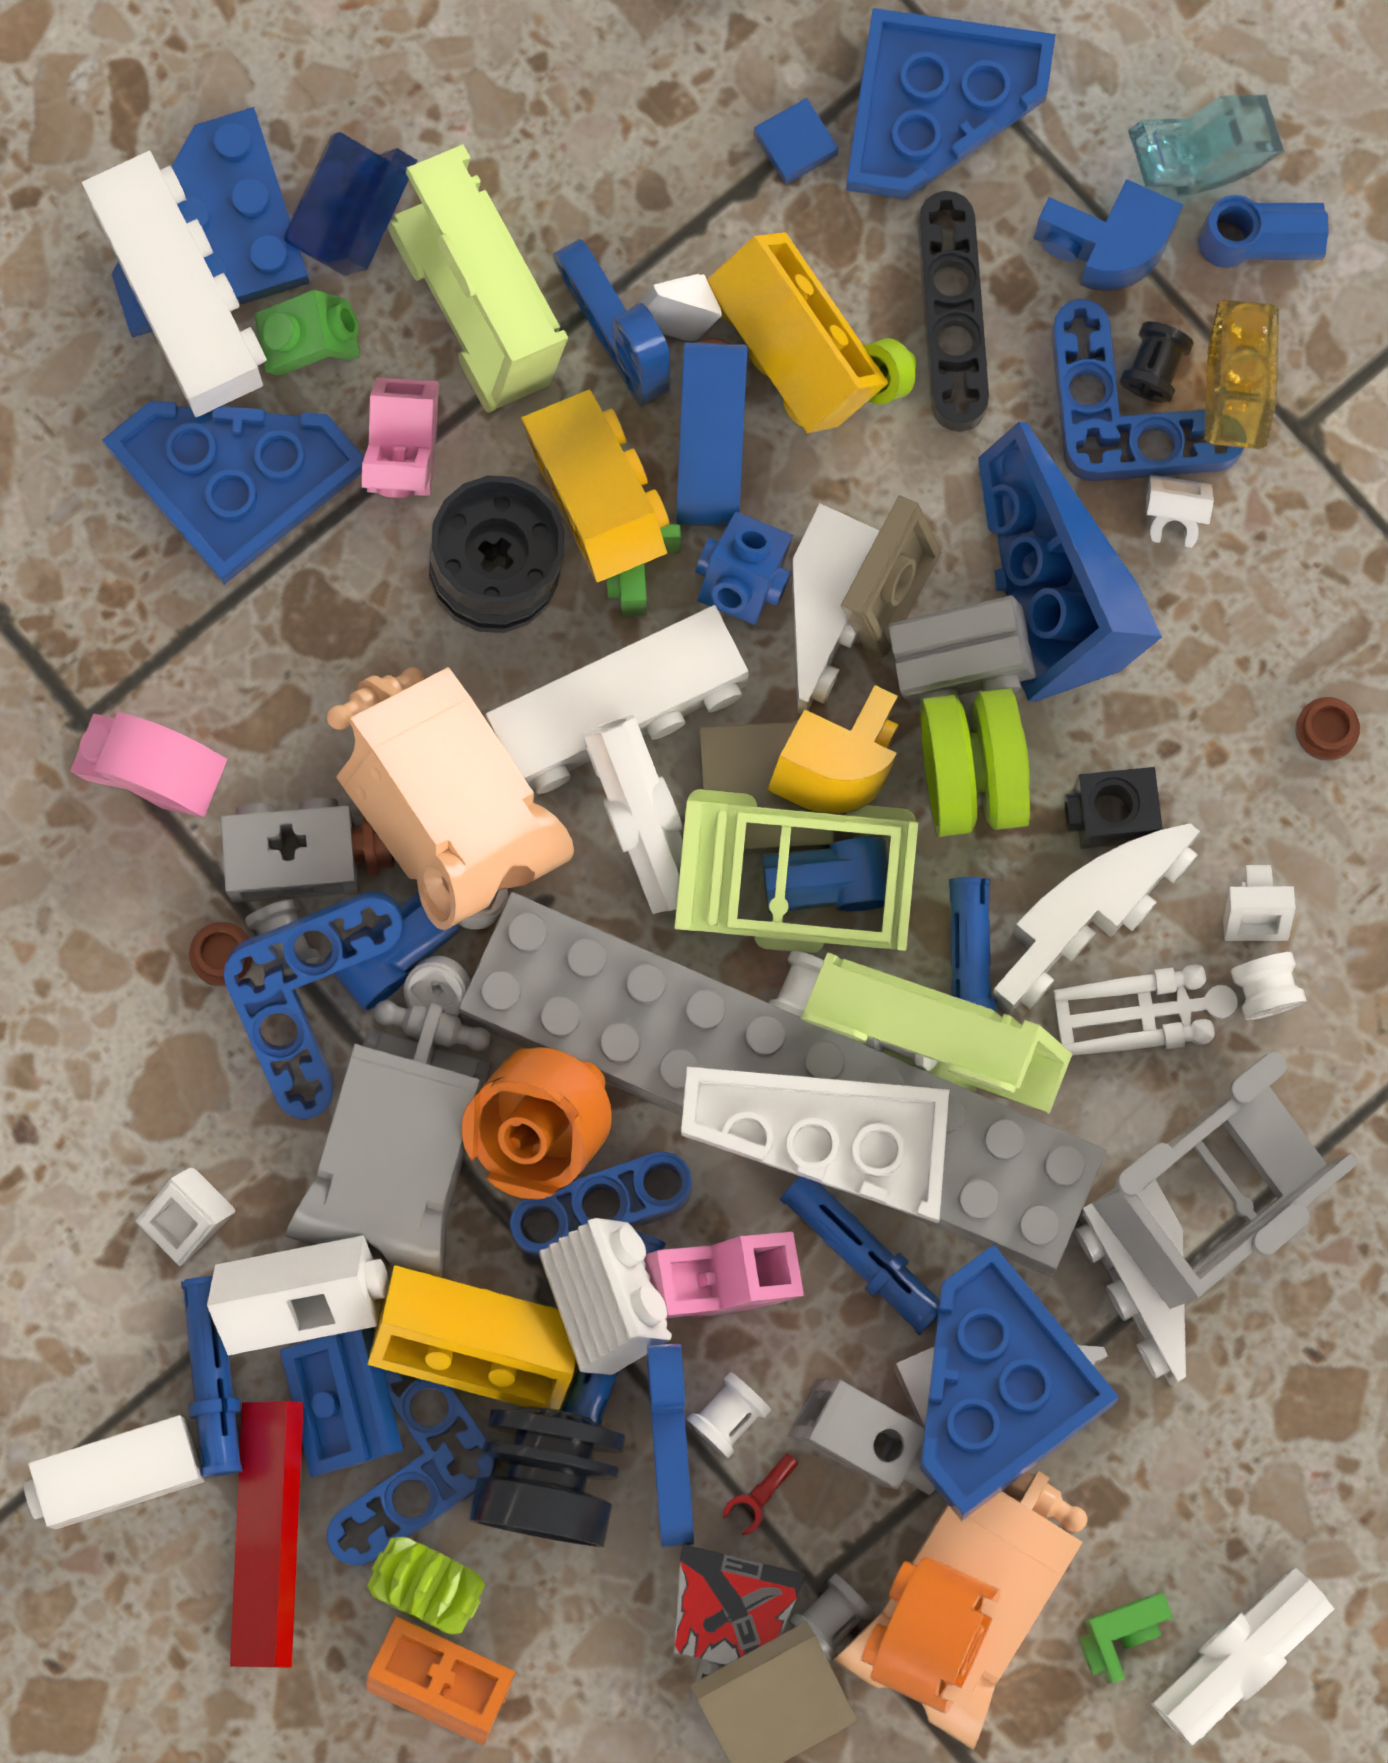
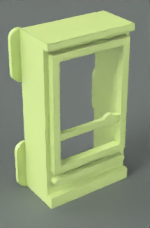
[387,145,568,413]
[675,789,918,953]
[801,952,1073,1114]

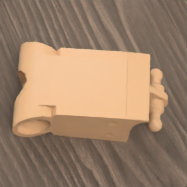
[327,667,574,931]
[832,1470,1087,1750]

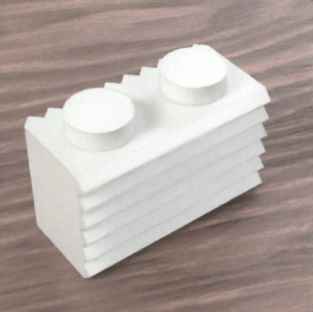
[539,1218,672,1375]

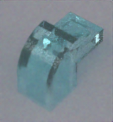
[1128,95,1284,196]

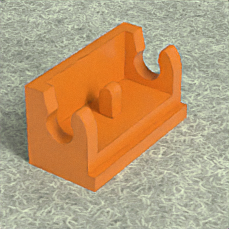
[365,1616,516,1746]

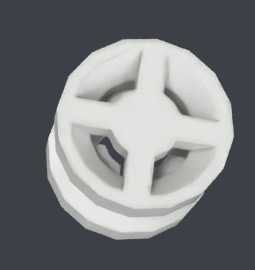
[1231,952,1307,1020]

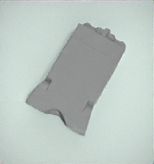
[286,1000,492,1278]

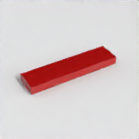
[230,1401,304,1668]

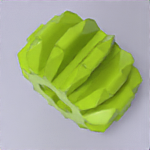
[367,1537,485,1635]

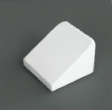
[634,274,722,342]
[135,1168,235,1266]

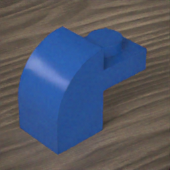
[1034,179,1183,291]

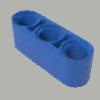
[676,342,748,527]
[510,1151,692,1260]

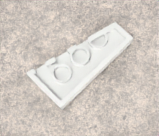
[681,1067,949,1223]

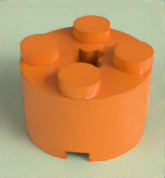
[461,1047,612,1199]
[861,1556,1001,1714]

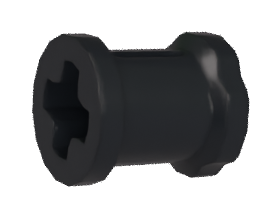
[1120,321,1194,403]

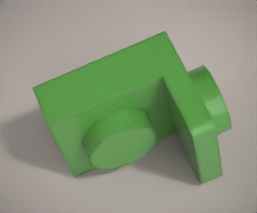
[1079,1593,1173,1684]

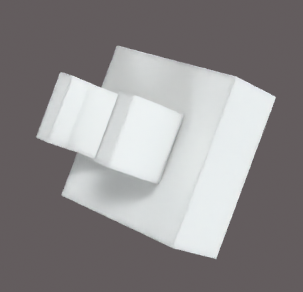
[1146,474,1214,548]
[1223,865,1296,941]

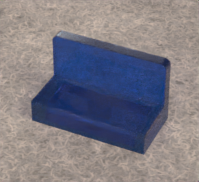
[284,132,418,276]

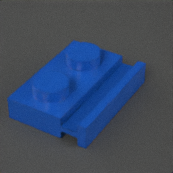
[280,1327,403,1477]

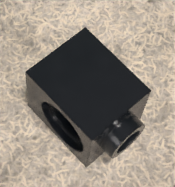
[1064,767,1163,849]

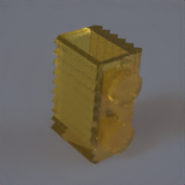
[1204,300,1279,449]

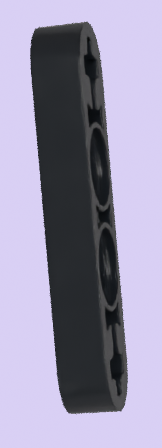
[918,190,989,432]

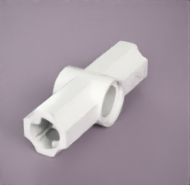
[582,715,683,914]
[1151,1567,1334,1746]

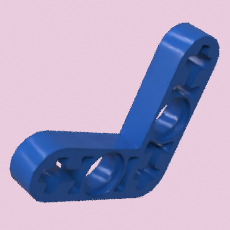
[552,239,670,406]
[1052,299,1247,481]
[224,891,403,1119]
[327,1330,495,1566]
[647,1343,694,1547]

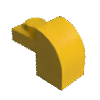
[767,685,899,814]

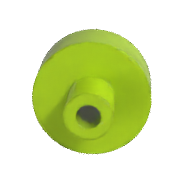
[863,338,917,405]

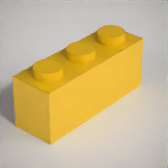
[707,232,889,433]
[521,389,670,583]
[367,1265,576,1411]

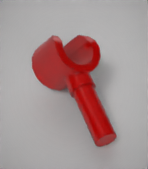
[723,1453,798,1535]

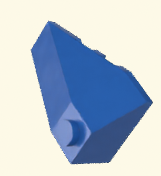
[978,422,1162,702]

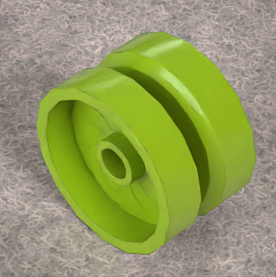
[920,688,1030,837]

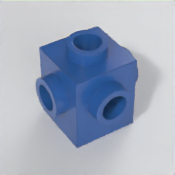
[695,511,793,625]

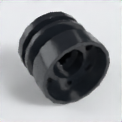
[429,475,565,633]
[469,1407,625,1547]

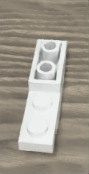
[991,823,1200,1015]

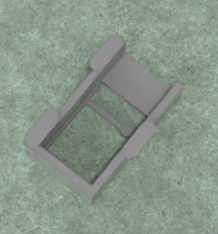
[1092,1052,1358,1309]

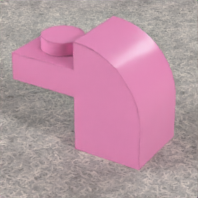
[362,378,439,498]
[70,712,227,818]
[644,1231,804,1318]

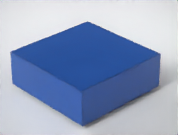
[754,98,839,185]

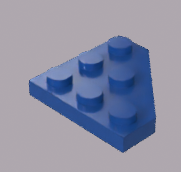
[846,8,1056,199]
[111,107,310,338]
[102,401,364,585]
[920,1244,1119,1521]

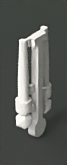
[1053,964,1238,1055]

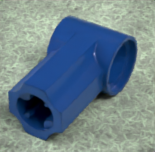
[1198,195,1329,268]
[762,837,888,913]
[325,892,459,1012]

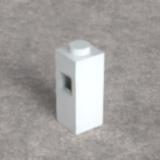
[207,1235,389,1355]
[23,1415,206,1530]

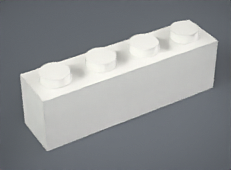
[82,150,267,418]
[486,605,749,794]

